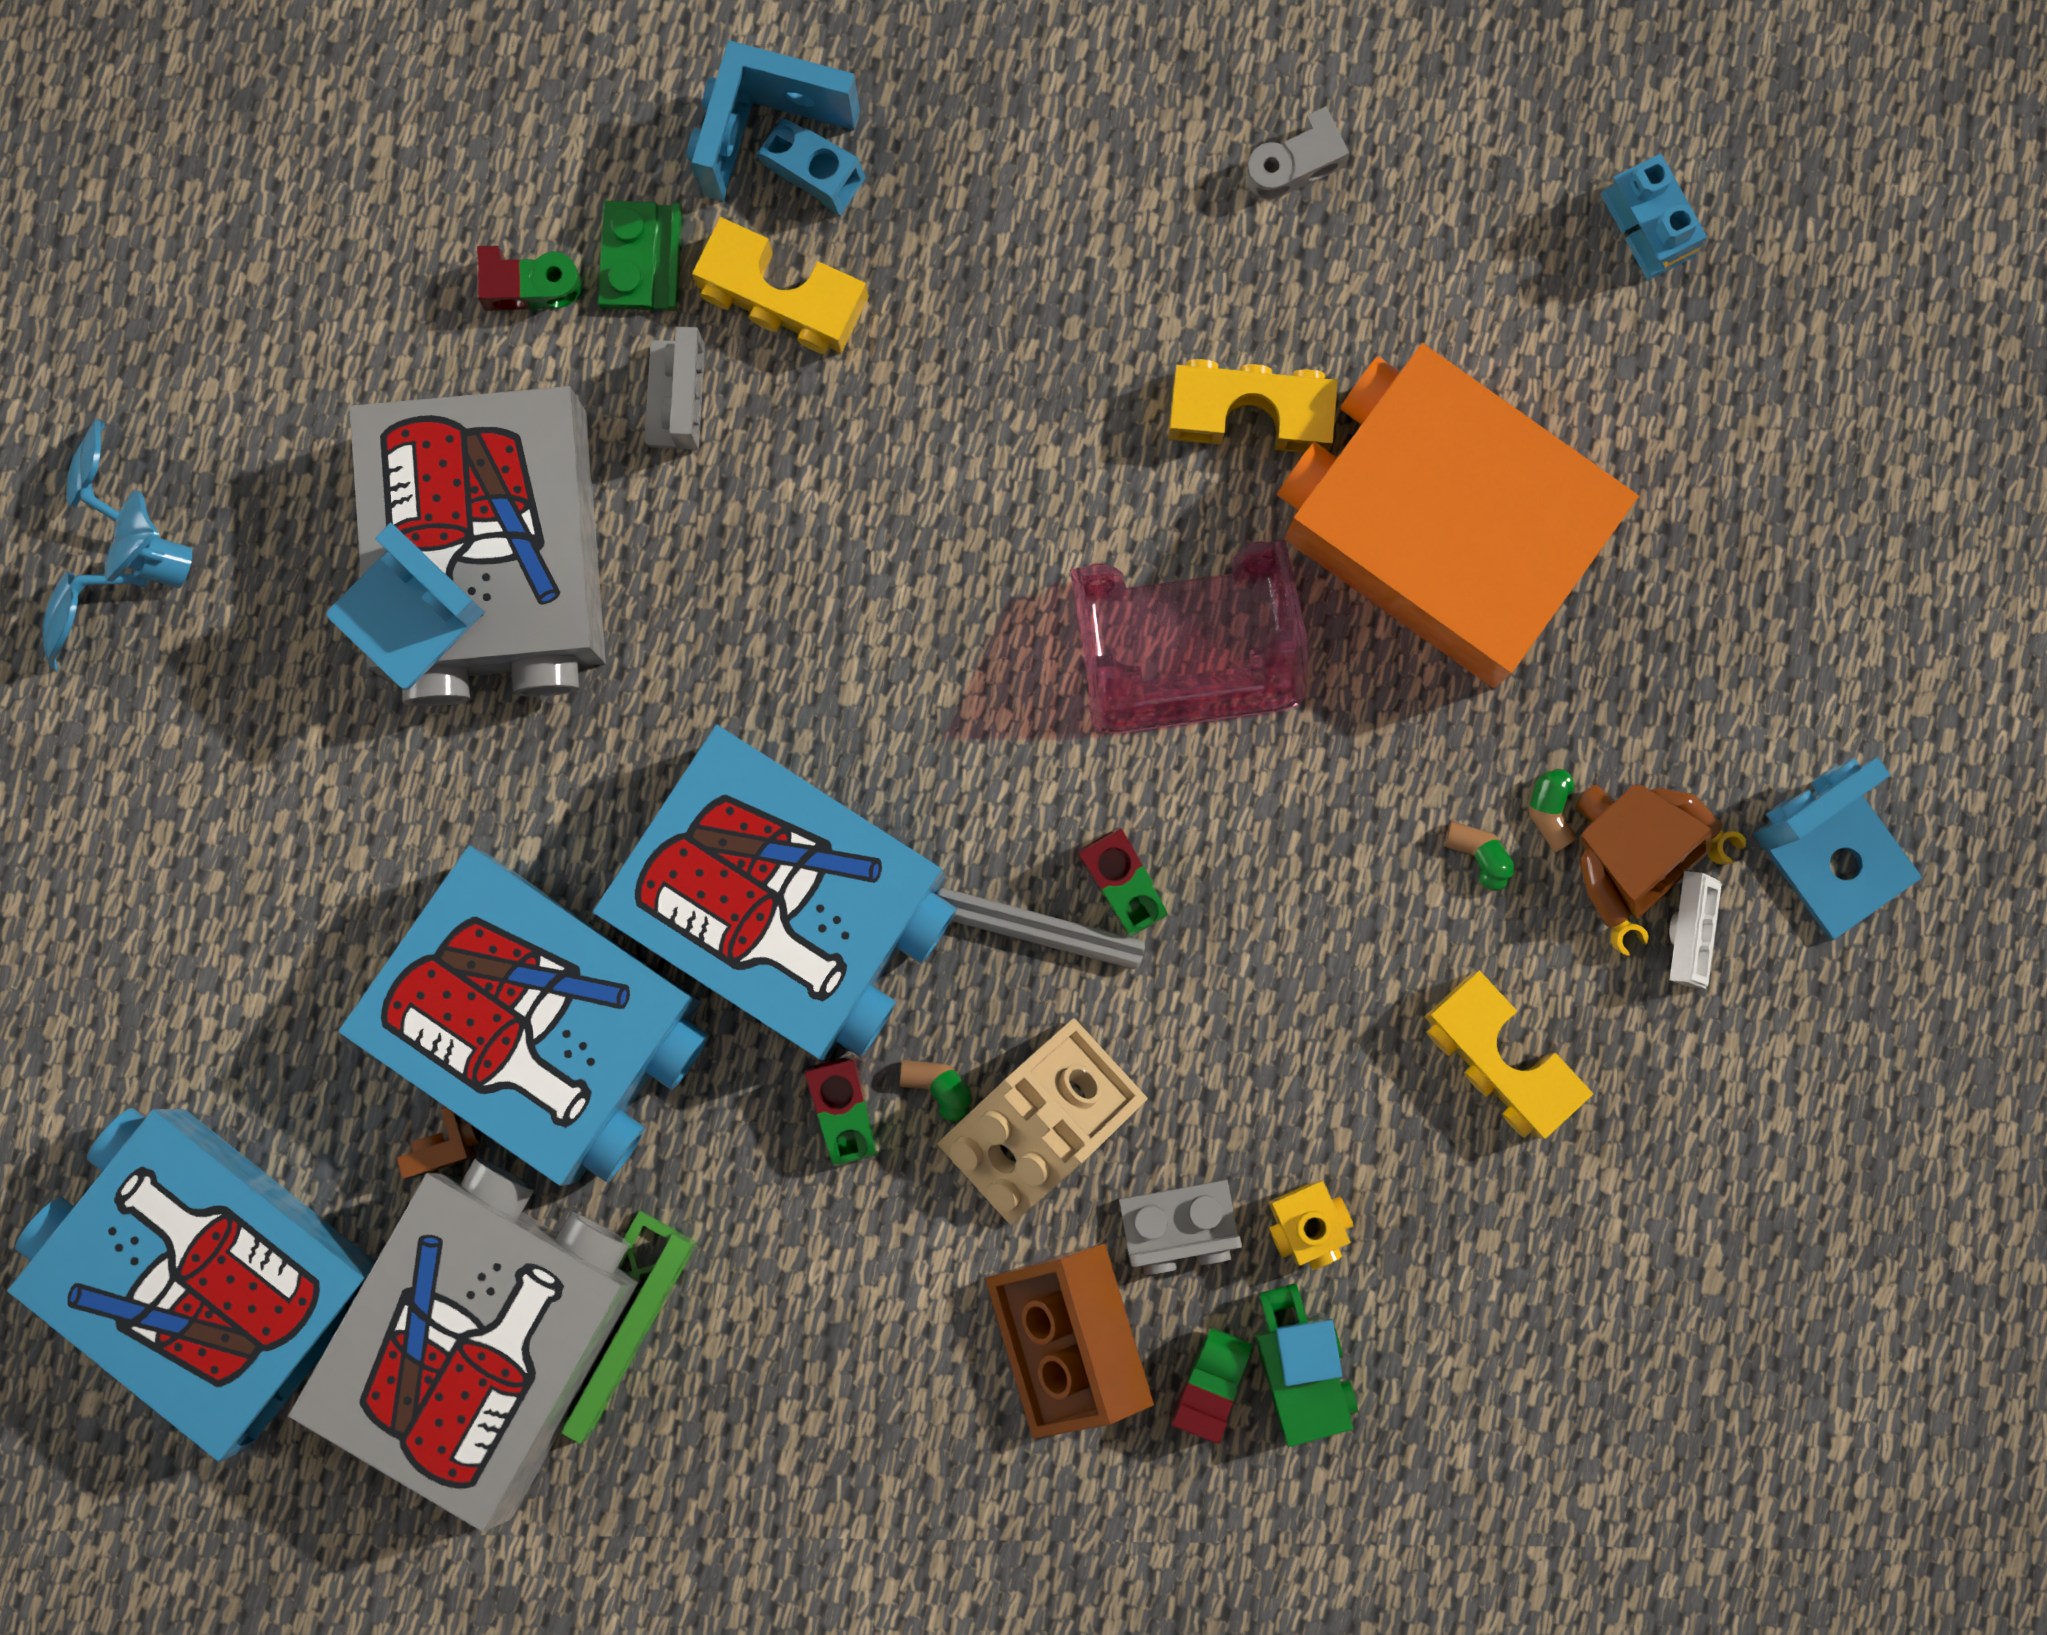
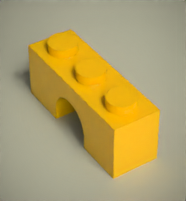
[692,217,869,354]
[1168,359,1338,453]
[1424,970,1594,1139]

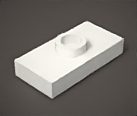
[1669,871,1722,989]

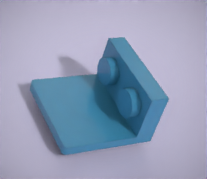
[326,522,485,690]

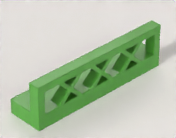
[561,1210,698,1444]

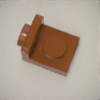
[396,1107,481,1179]

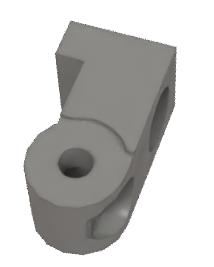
[1246,106,1349,200]

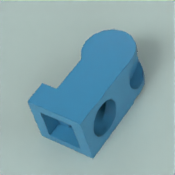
[757,118,866,216]

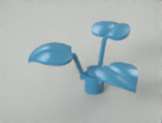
[43,418,192,671]

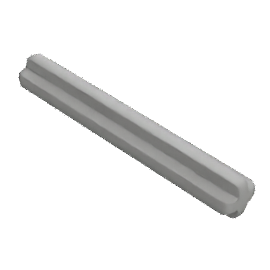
[936,888,1145,969]

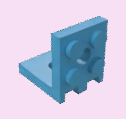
[687,40,860,202]
[1753,757,1923,941]

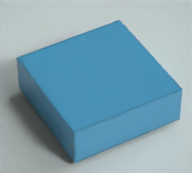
[1275,1319,1343,1386]

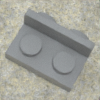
[644,327,705,450]
[1119,1179,1242,1275]

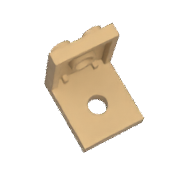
[937,1018,1148,1225]

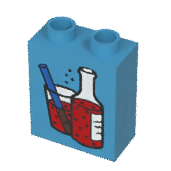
[593,724,957,1061]
[338,845,710,1186]
[7,1108,376,1462]

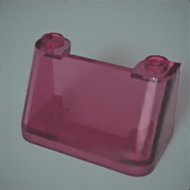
[1070,540,1309,734]

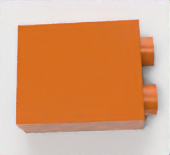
[1277,342,1639,689]

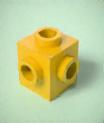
[1267,1179,1354,1270]

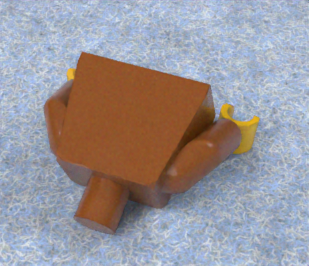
[1575,784,1746,956]

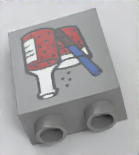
[349,386,606,706]
[288,1158,644,1532]

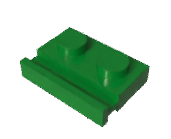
[598,200,682,311]

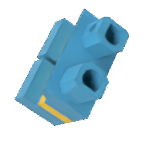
[1600,153,1707,281]

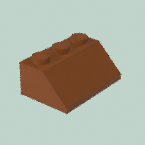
[985,1243,1154,1439]

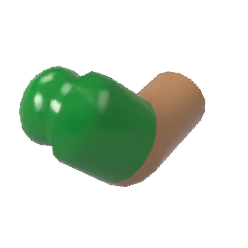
[1529,769,1577,853]
[1443,821,1514,891]
[900,1060,972,1122]

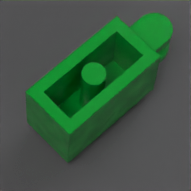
[1254,1283,1359,1447]

